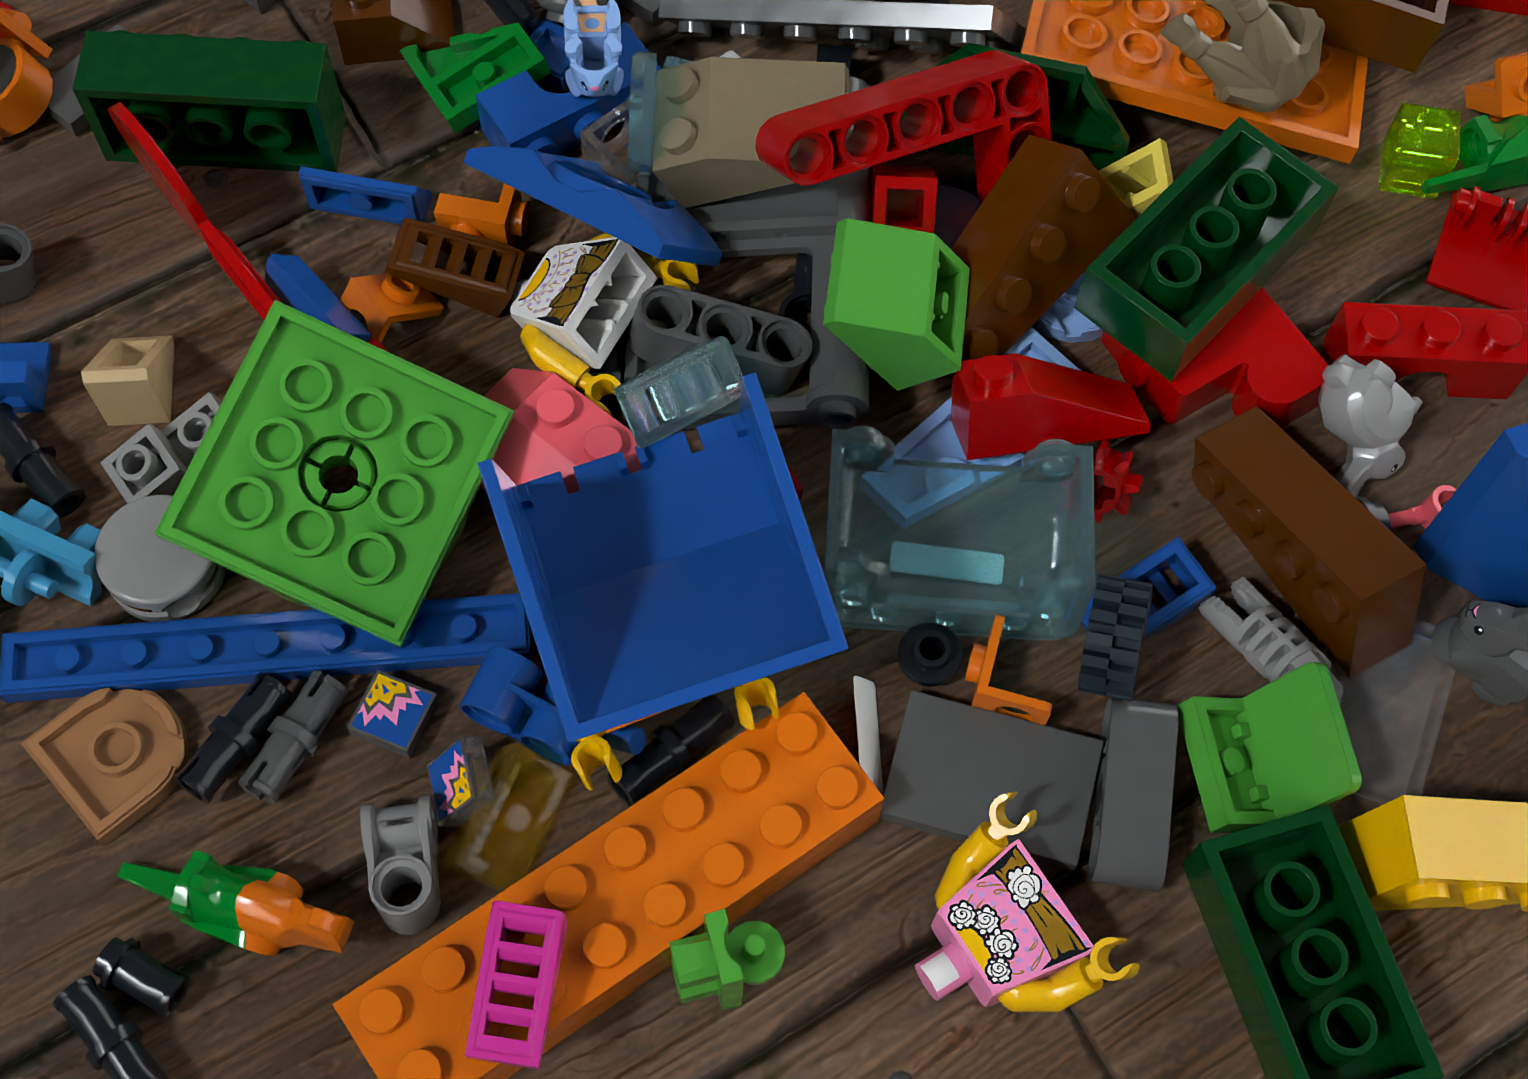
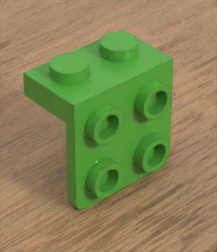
[1177,662,1362,833]

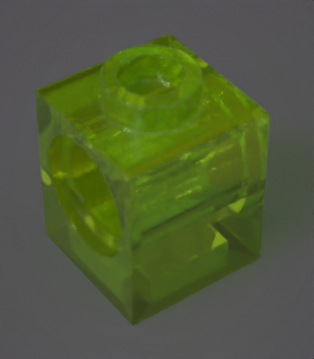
[1378,102,1461,199]

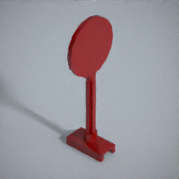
[107,102,388,352]

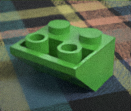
[823,218,970,391]

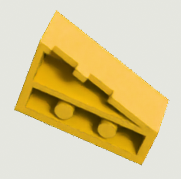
[1338,795,1528,912]

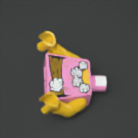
[915,791,1140,1012]

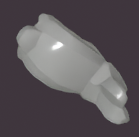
[1318,354,1423,497]

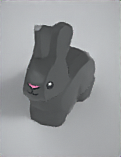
[1431,600,1528,706]

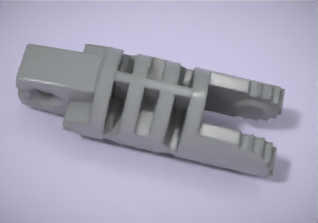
[1198,576,1343,704]

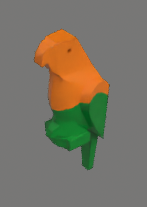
[1421,112,1528,194]
[117,850,355,957]

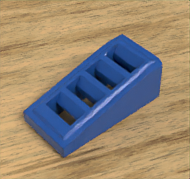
[1072,536,1217,640]

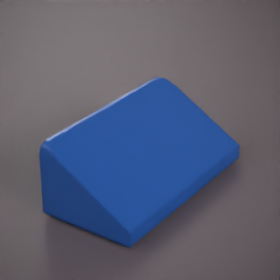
[298,166,432,224]
[264,254,372,342]

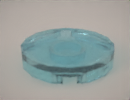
[627,51,657,175]

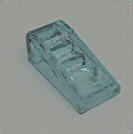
[613,336,743,449]

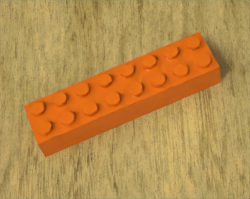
[332,692,885,1079]

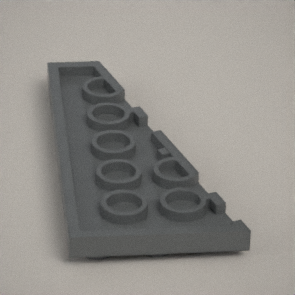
[659,0,1025,54]

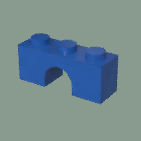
[475,22,661,156]

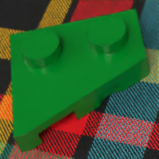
[399,23,552,134]

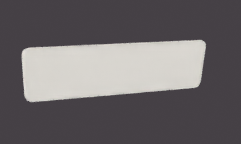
[853,676,883,794]

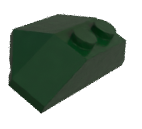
[900,43,1130,171]

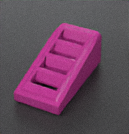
[465,901,568,1070]

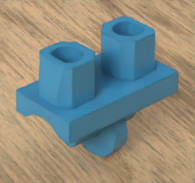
[0,499,102,606]

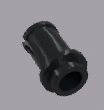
[93,937,191,1017]

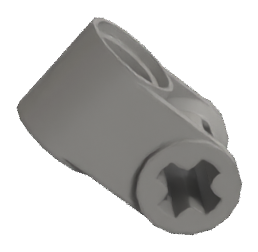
[360,794,441,935]

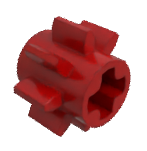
[1060,439,1143,523]

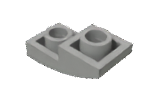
[100,392,222,504]

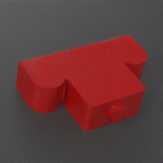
[1101,287,1329,428]

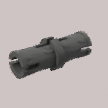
[238,671,349,805]

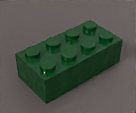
[72,30,346,173]
[1074,116,1339,382]
[1182,804,1445,1079]

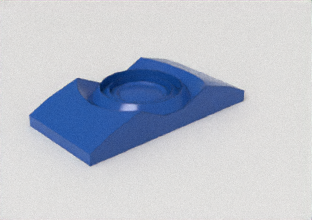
[463,146,723,266]

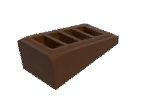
[384,217,525,318]

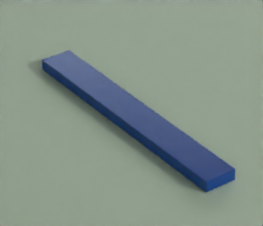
[0,593,532,703]

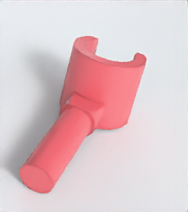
[1388,485,1457,529]

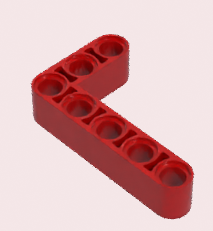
[755,50,1051,204]

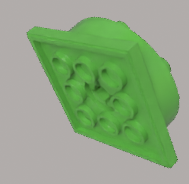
[154,300,514,648]

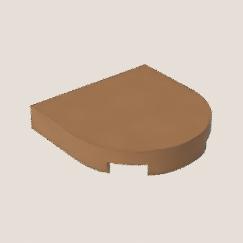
[20,688,189,847]

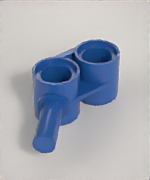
[459,646,646,766]

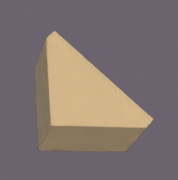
[81,335,174,426]

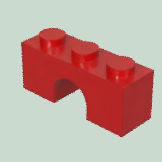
[1323,302,1528,400]

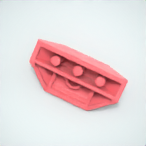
[480,368,647,494]

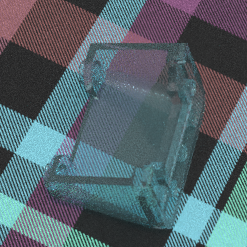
[822,426,1096,640]

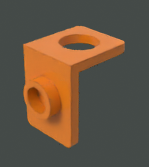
[340,273,444,343]
[964,614,1053,725]

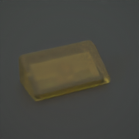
[443,743,573,891]

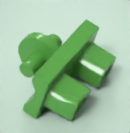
[669,909,785,1011]

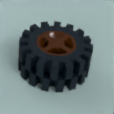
[1078,574,1153,701]

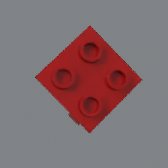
[1425,185,1528,314]

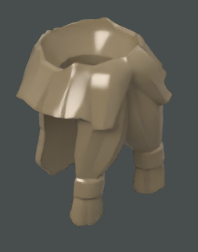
[1160,0,1325,112]

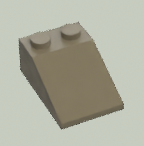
[652,57,849,208]

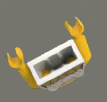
[510,233,699,417]

